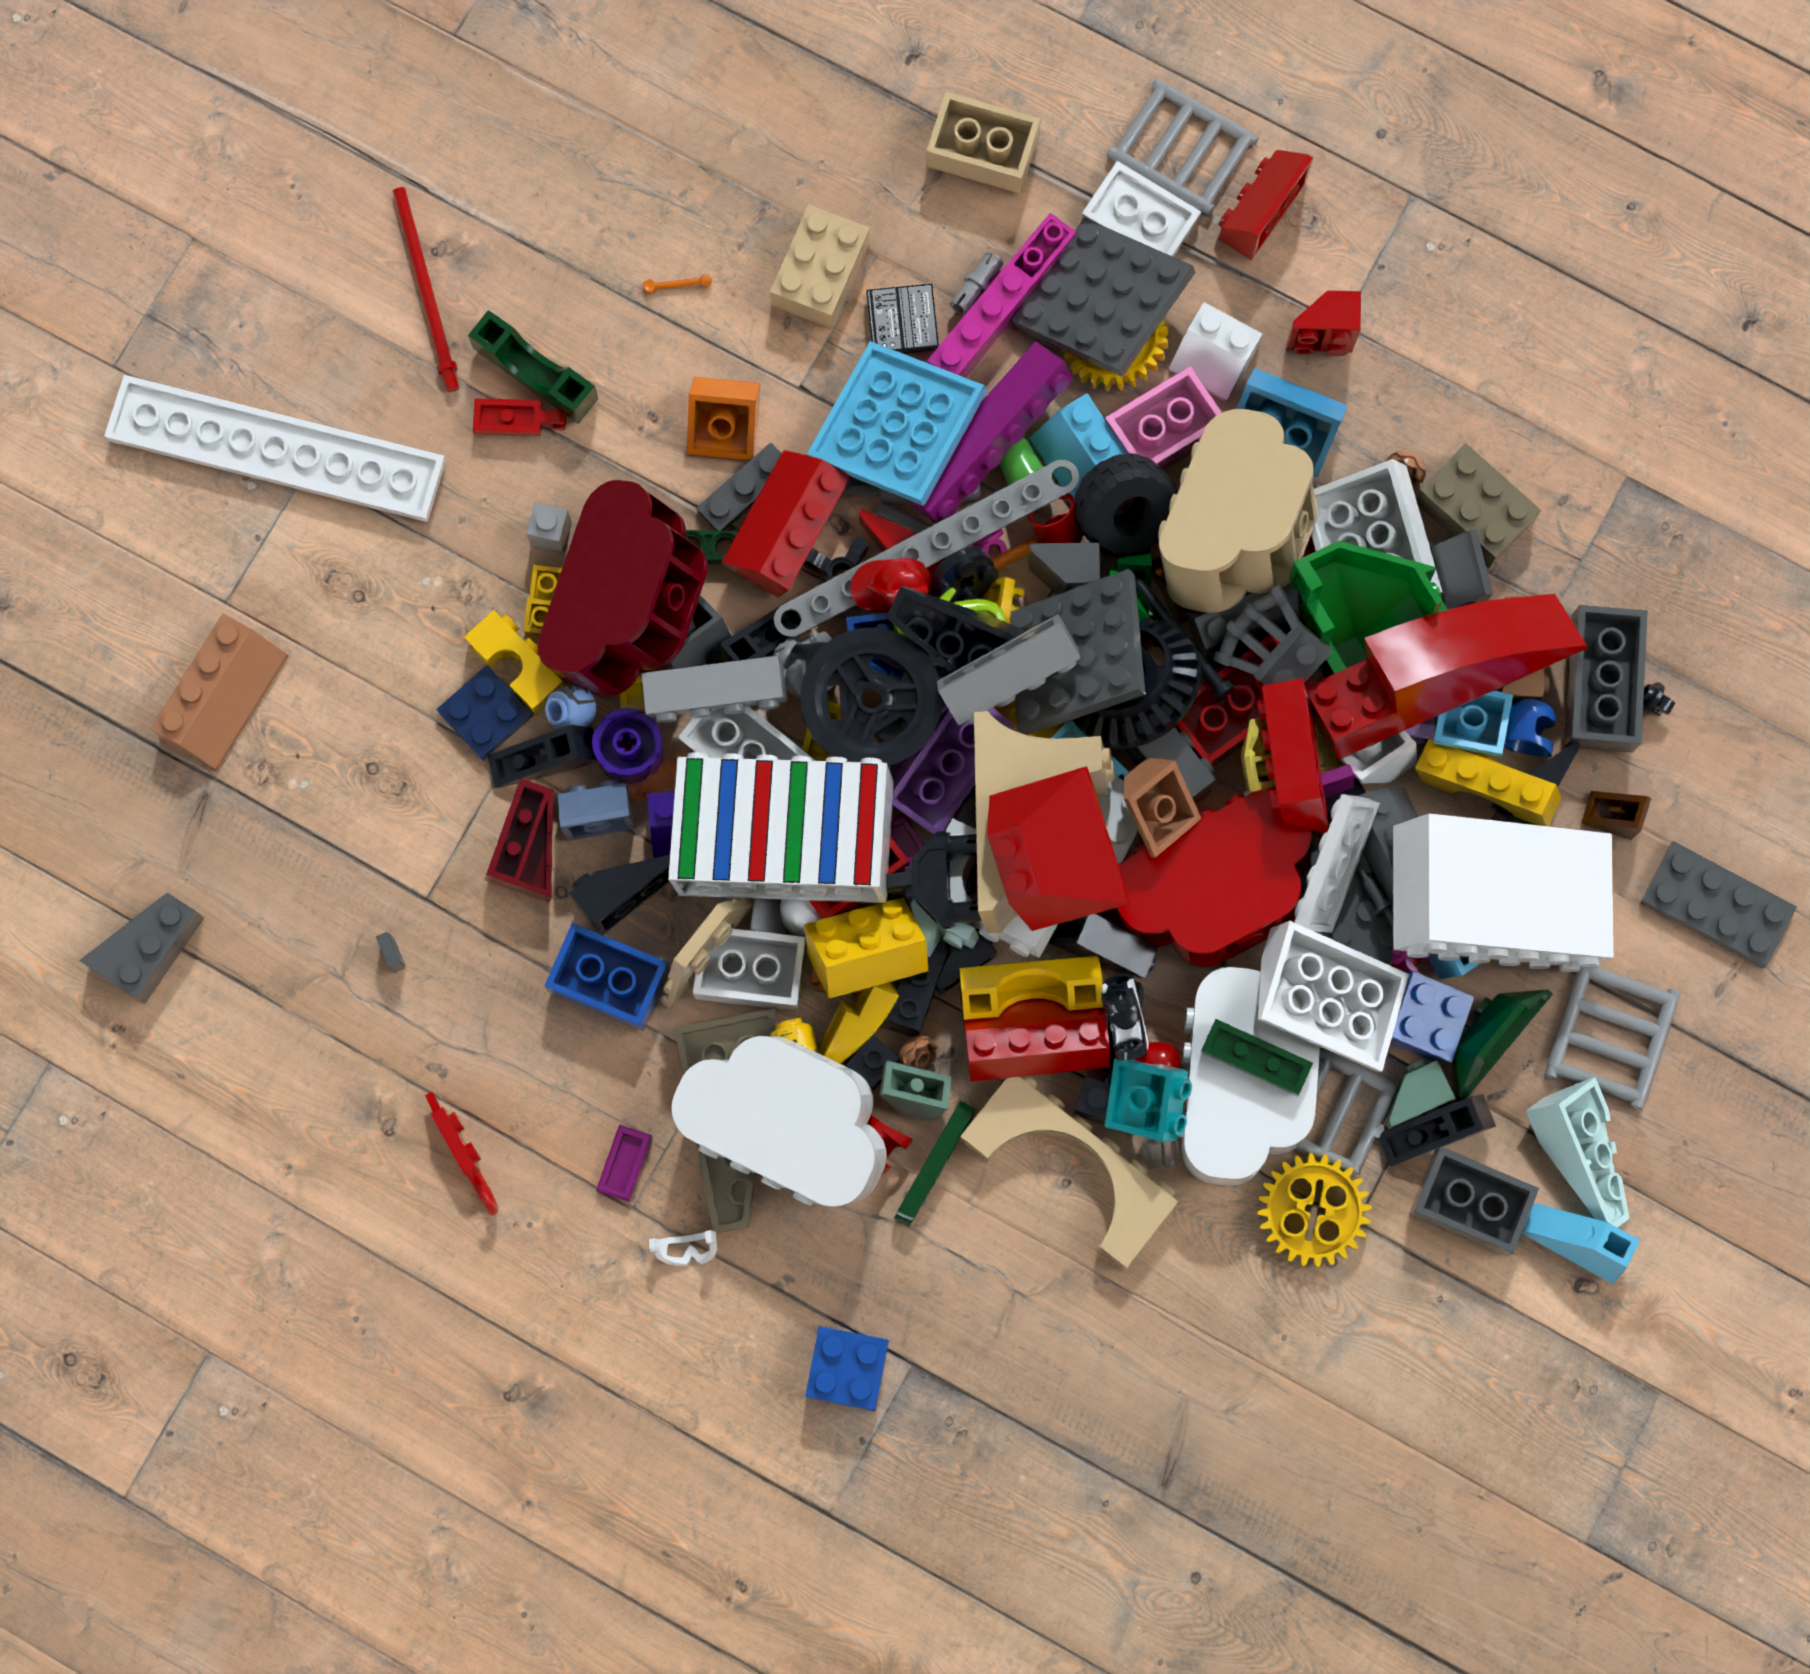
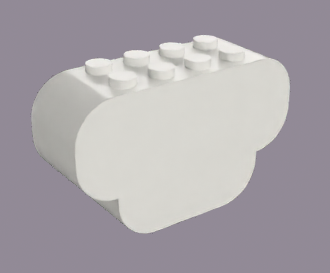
[1179,967,1320,1186]
[672,1036,887,1207]

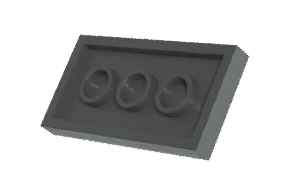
[1640,841,1797,968]

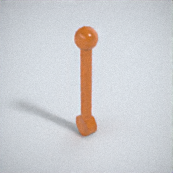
[643,274,712,294]

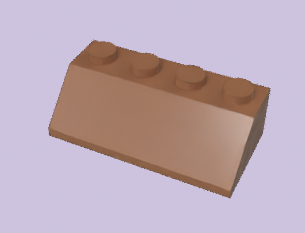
[150,613,288,770]

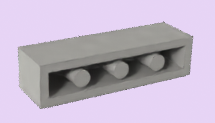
[937,614,1081,725]
[642,656,787,723]

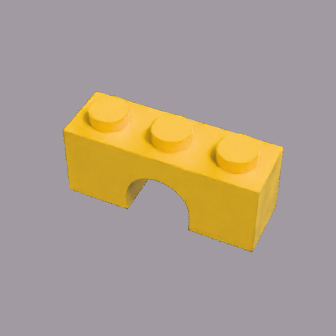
[464,610,565,717]

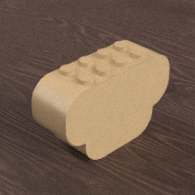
[1158,409,1318,613]

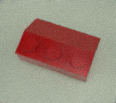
[1218,150,1313,260]

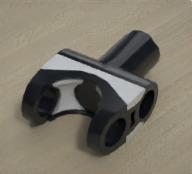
[1101,974,1149,1061]

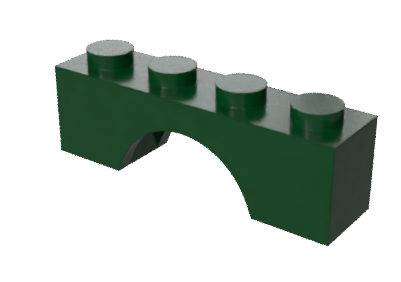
[468,310,599,424]

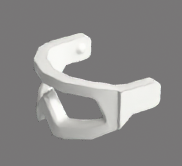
[649,1230,718,1266]

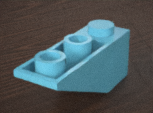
[1522,1203,1640,1285]

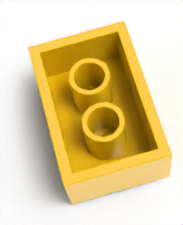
[804,897,929,999]

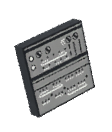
[866,283,939,354]

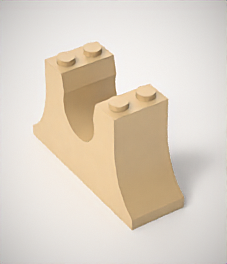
[974,711,1115,934]

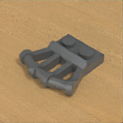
[1213,585,1333,685]

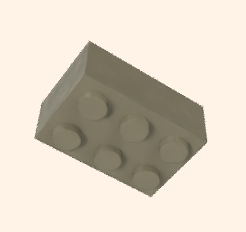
[1416,443,1541,568]

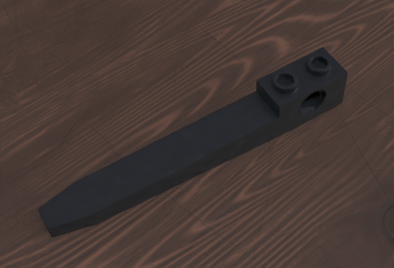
[886,785,977,1037]

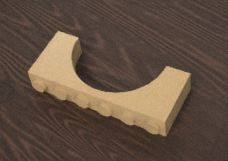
[960,1076,1179,1270]

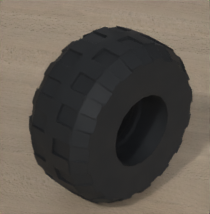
[1073,453,1177,556]

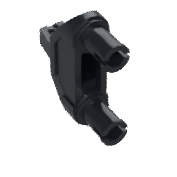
[886,831,982,929]

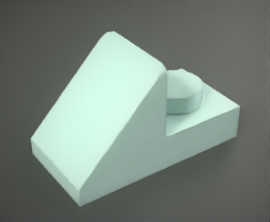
[911,899,979,958]

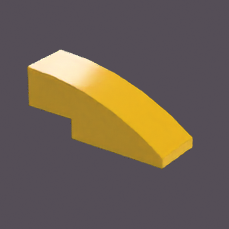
[818,982,899,1064]

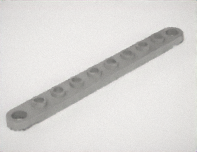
[774,460,1079,637]

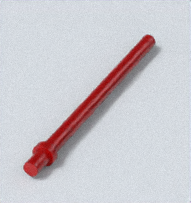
[393,187,459,392]

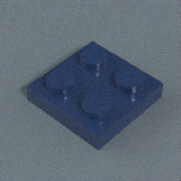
[436,665,533,761]

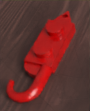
[425,1091,499,1215]

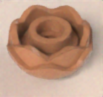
[1386,450,1426,488]
[899,1035,937,1070]

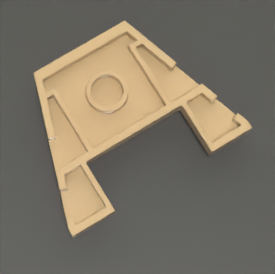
[660,898,753,1009]

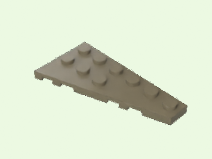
[674,1007,777,1234]

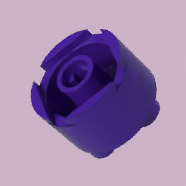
[592,708,664,784]

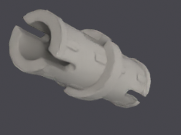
[950,251,1004,316]

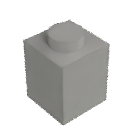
[526,502,572,553]

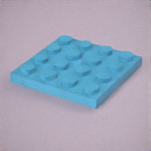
[806,341,987,506]

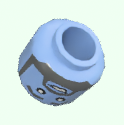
[545,685,596,729]

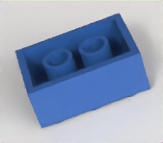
[544,923,671,1032]

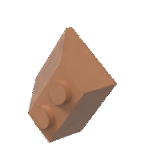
[1124,758,1202,858]

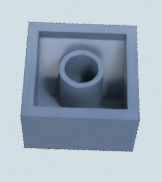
[558,780,635,841]

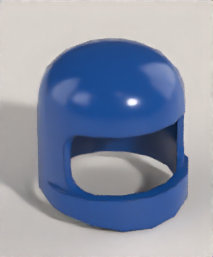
[1504,699,1556,758]

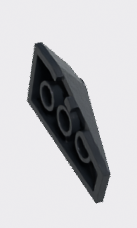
[886,585,1026,673]

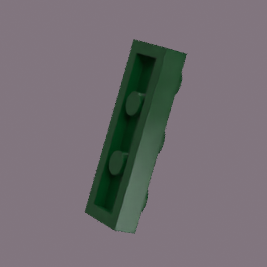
[1201,1019,1313,1097]

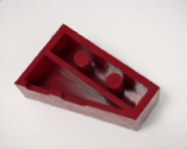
[485,778,553,903]

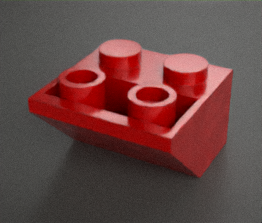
[1286,290,1361,356]

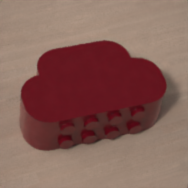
[538,480,708,697]

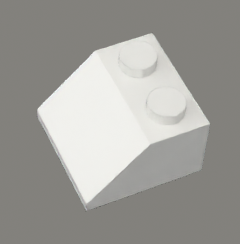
[1168,302,1262,402]

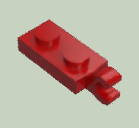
[473,398,567,436]

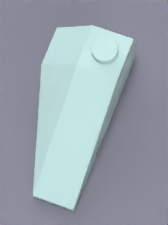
[1526,1077,1629,1228]

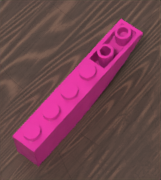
[927,213,1076,378]

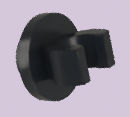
[1643,682,1676,716]

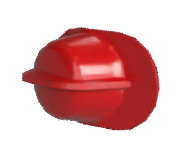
[850,558,931,613]

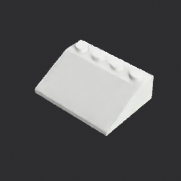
[1311,459,1442,593]
[1258,921,1410,1072]

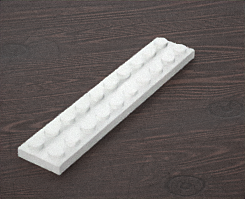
[104,375,446,522]

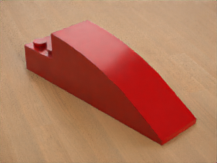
[1306,594,1587,761]

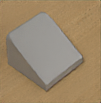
[750,898,786,935]

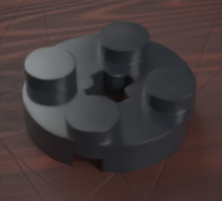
[931,547,999,603]

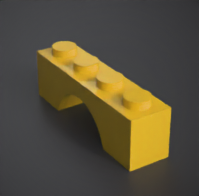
[1415,738,1562,827]
[959,956,1103,1020]

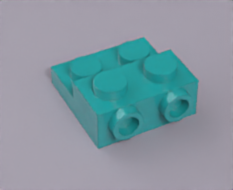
[1105,1058,1192,1142]

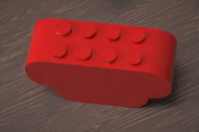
[1115,788,1312,967]

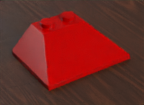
[987,766,1130,931]

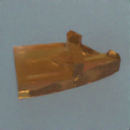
[633,747,688,799]

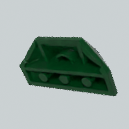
[1451,989,1553,1101]

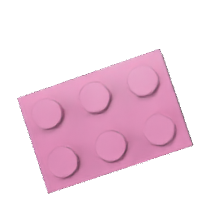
[1105,366,1222,470]

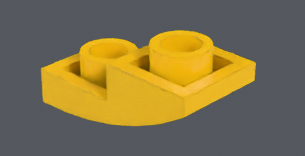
[523,564,562,633]

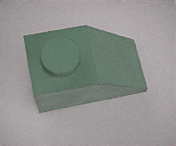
[1385,1059,1455,1130]
[880,1061,952,1121]

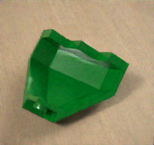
[1289,541,1448,678]

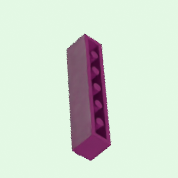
[907,341,1073,524]

